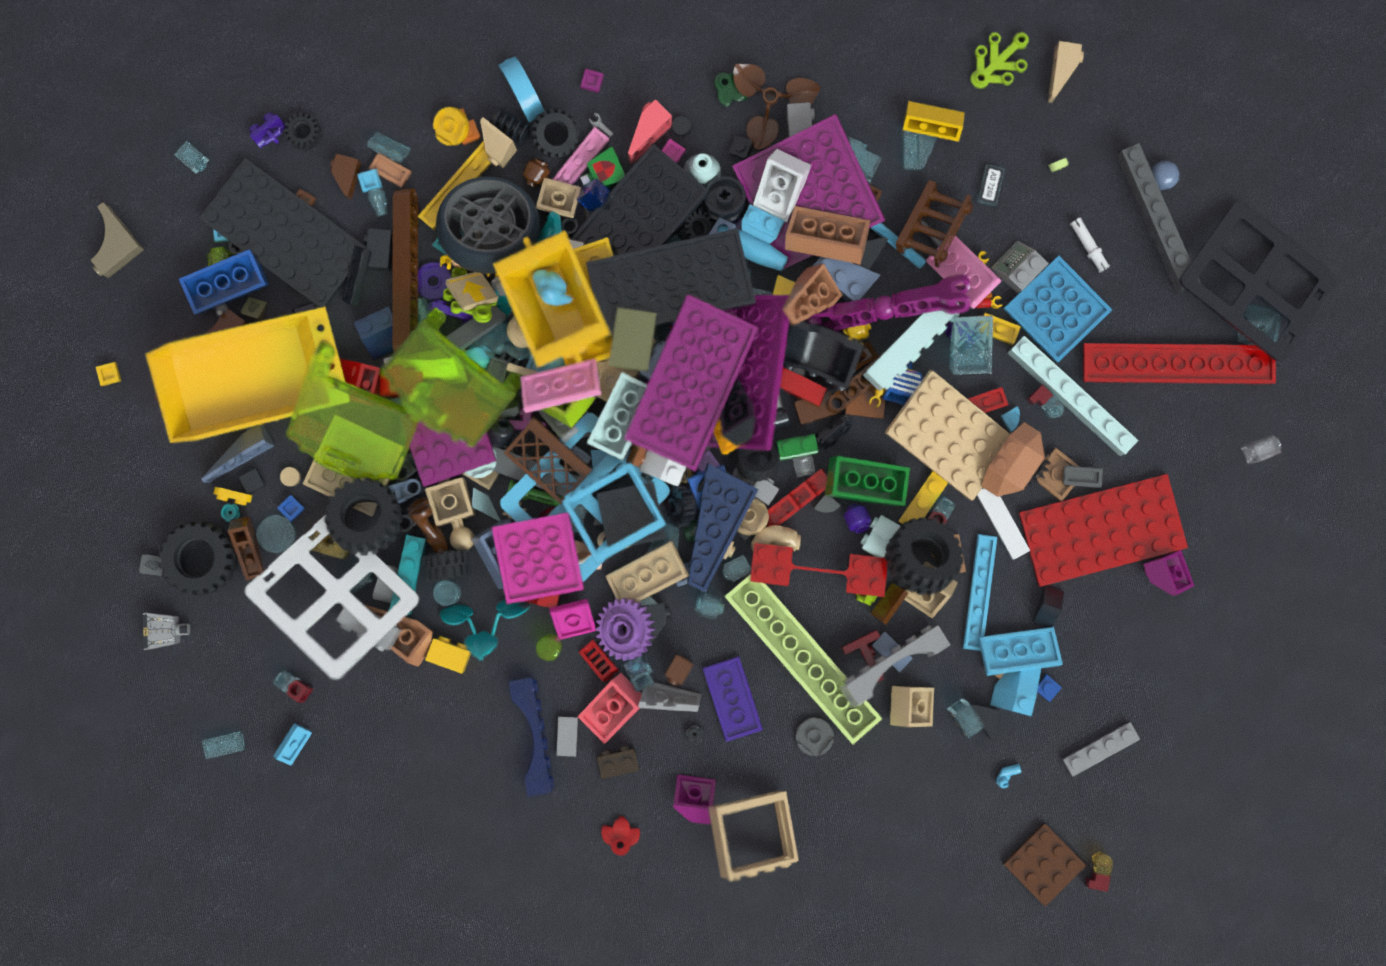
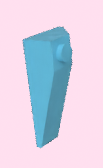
[990,668,1041,716]

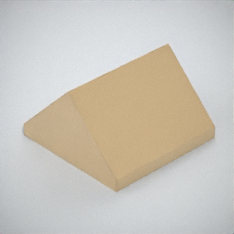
[536,178,581,218]

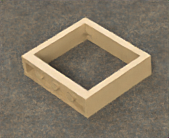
[709,791,799,881]

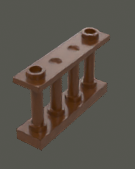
[896,180,973,268]

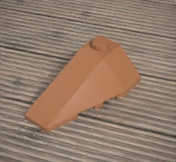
[365,605,432,667]

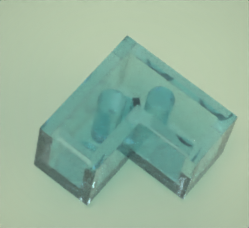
[848,137,882,183]

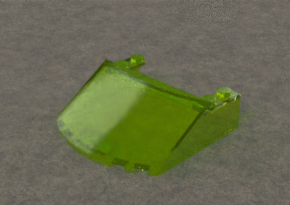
[380,307,521,447]
[286,341,433,481]

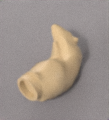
[751,525,801,552]

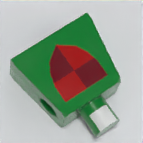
[580,147,625,191]

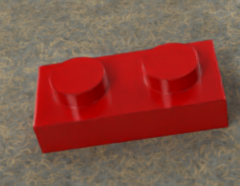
[968,387,1008,413]

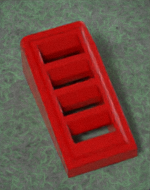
[579,640,619,682]

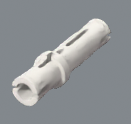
[1070,218,1110,273]

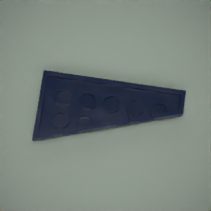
[687,463,759,592]

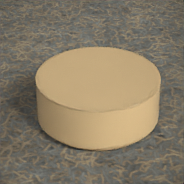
[280,467,301,487]

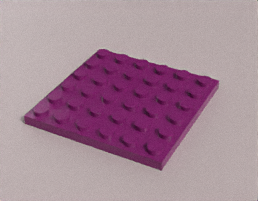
[733,114,885,269]

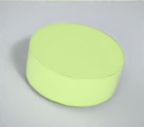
[1048,158,1069,172]

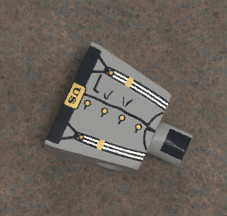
[143,613,190,650]

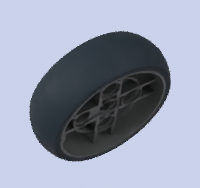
[436,177,540,273]

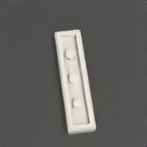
[977,488,1030,560]

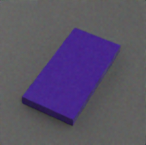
[703,656,763,742]

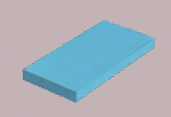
[978,627,1063,676]

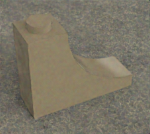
[91,202,144,278]

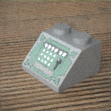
[991,241,1049,294]

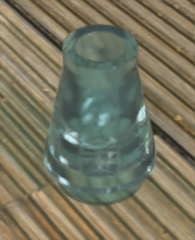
[367,187,388,217]

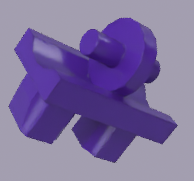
[249,112,286,148]

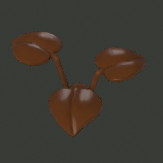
[733,64,820,150]

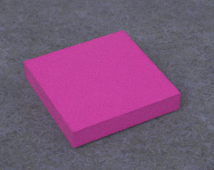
[550,599,596,640]

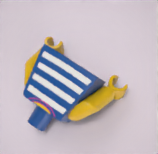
[868,362,922,408]

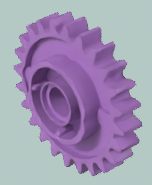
[595,598,655,661]

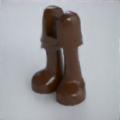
[407,497,448,553]

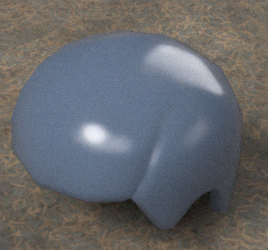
[1150,161,1179,191]

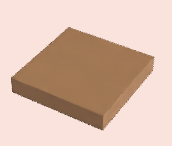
[1038,448,1079,502]

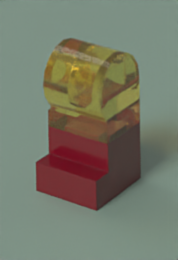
[1085,852,1112,892]

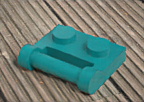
[536,211,562,244]

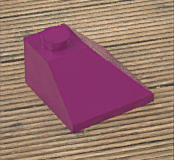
[1143,550,1194,596]
[673,775,716,825]

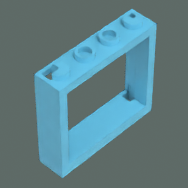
[562,462,666,564]

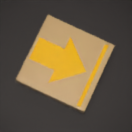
[445,272,498,311]

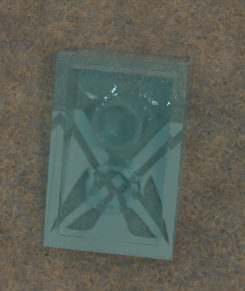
[949,316,993,375]

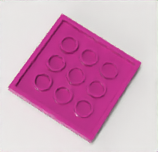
[492,512,584,604]

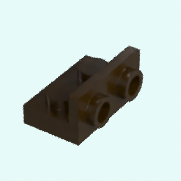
[596,745,640,779]

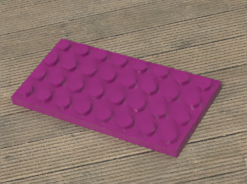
[623,295,758,471]
[706,295,790,451]

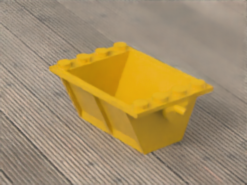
[493,231,610,367]

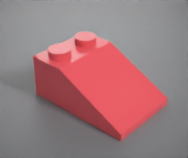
[628,99,672,164]
[578,673,642,744]

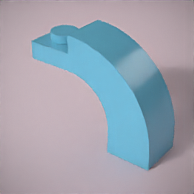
[499,57,544,122]

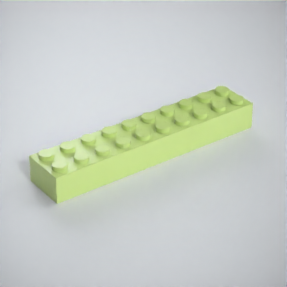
[724,574,882,744]

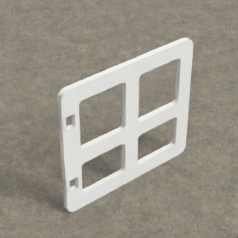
[245,517,419,679]

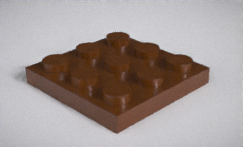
[1003,823,1086,907]

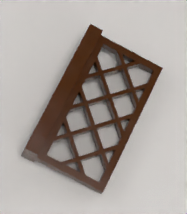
[504,418,593,505]

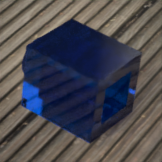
[576,178,610,212]

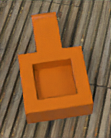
[460,108,481,145]

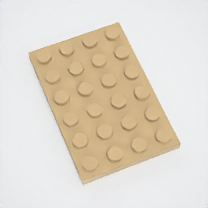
[884,370,1010,501]

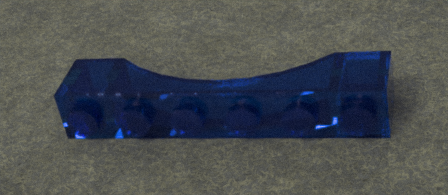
[508,676,555,797]

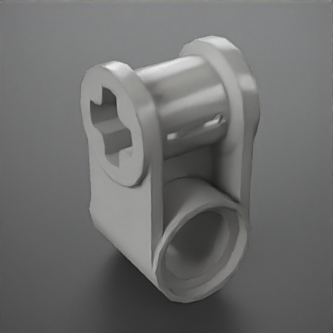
[373,565,398,603]

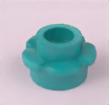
[221,503,240,522]

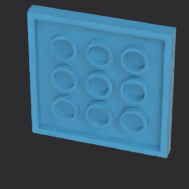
[1004,256,1112,363]

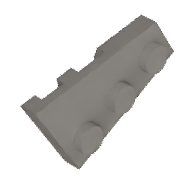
[638,680,702,712]

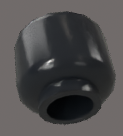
[488,418,514,447]

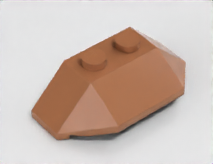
[981,422,1045,497]

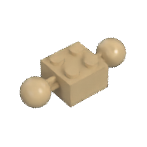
[425,477,476,550]

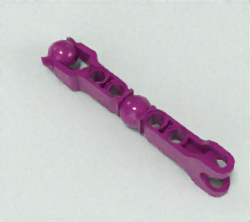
[805,274,970,331]

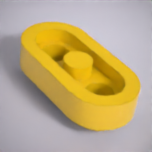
[213,487,253,506]

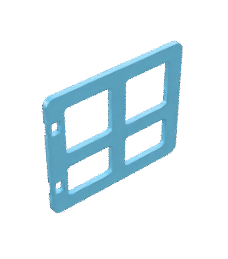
[500,413,670,581]

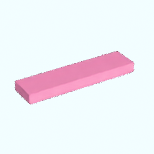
[552,127,610,185]

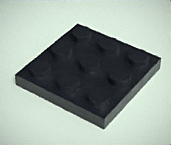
[597,481,666,548]

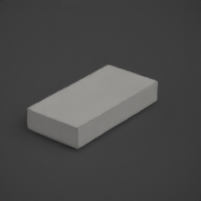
[557,716,578,756]

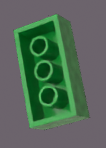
[825,456,910,507]

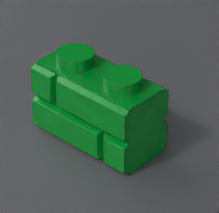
[776,434,818,461]

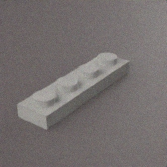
[1062,722,1140,777]

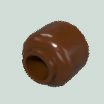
[522,158,550,188]

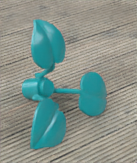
[439,599,530,660]

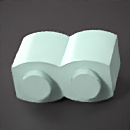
[860,515,900,558]

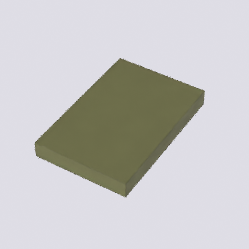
[609,308,656,372]

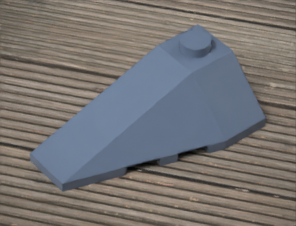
[202,424,275,483]

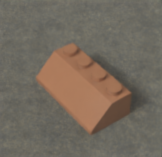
[785,206,870,264]

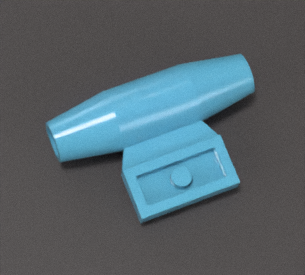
[717,205,788,271]

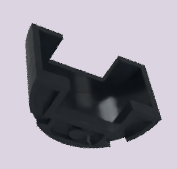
[783,320,865,391]

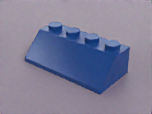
[179,249,270,315]

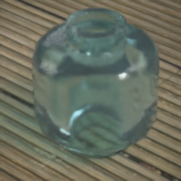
[695,593,724,620]

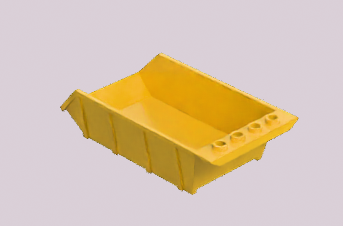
[146,307,350,443]

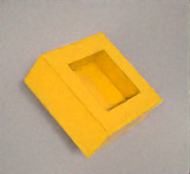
[96,362,121,386]

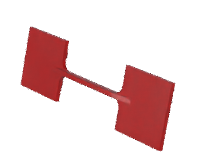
[750,543,888,597]

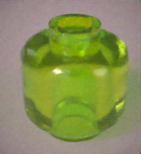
[206,247,232,266]
[536,634,562,661]

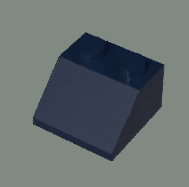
[354,306,394,360]

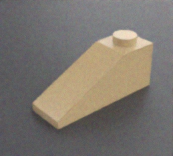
[1048,41,1084,102]

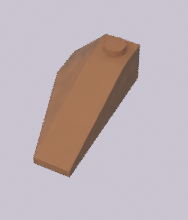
[783,264,842,325]

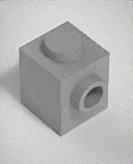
[750,478,779,506]

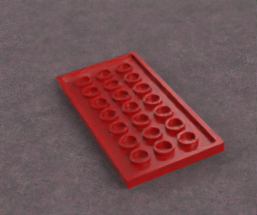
[1019,474,1188,587]

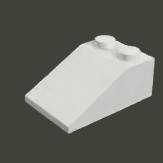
[753,149,811,222]

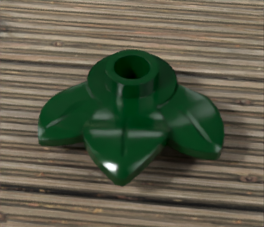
[714,72,747,107]

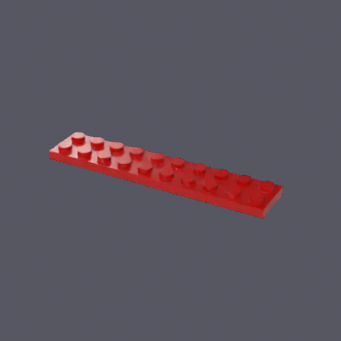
[1083,343,1276,384]

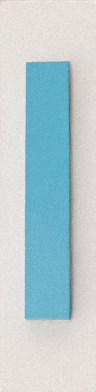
[963,534,997,651]

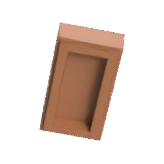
[369,152,412,188]

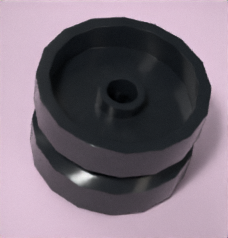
[704,176,746,226]

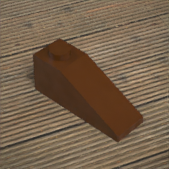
[228,516,264,580]

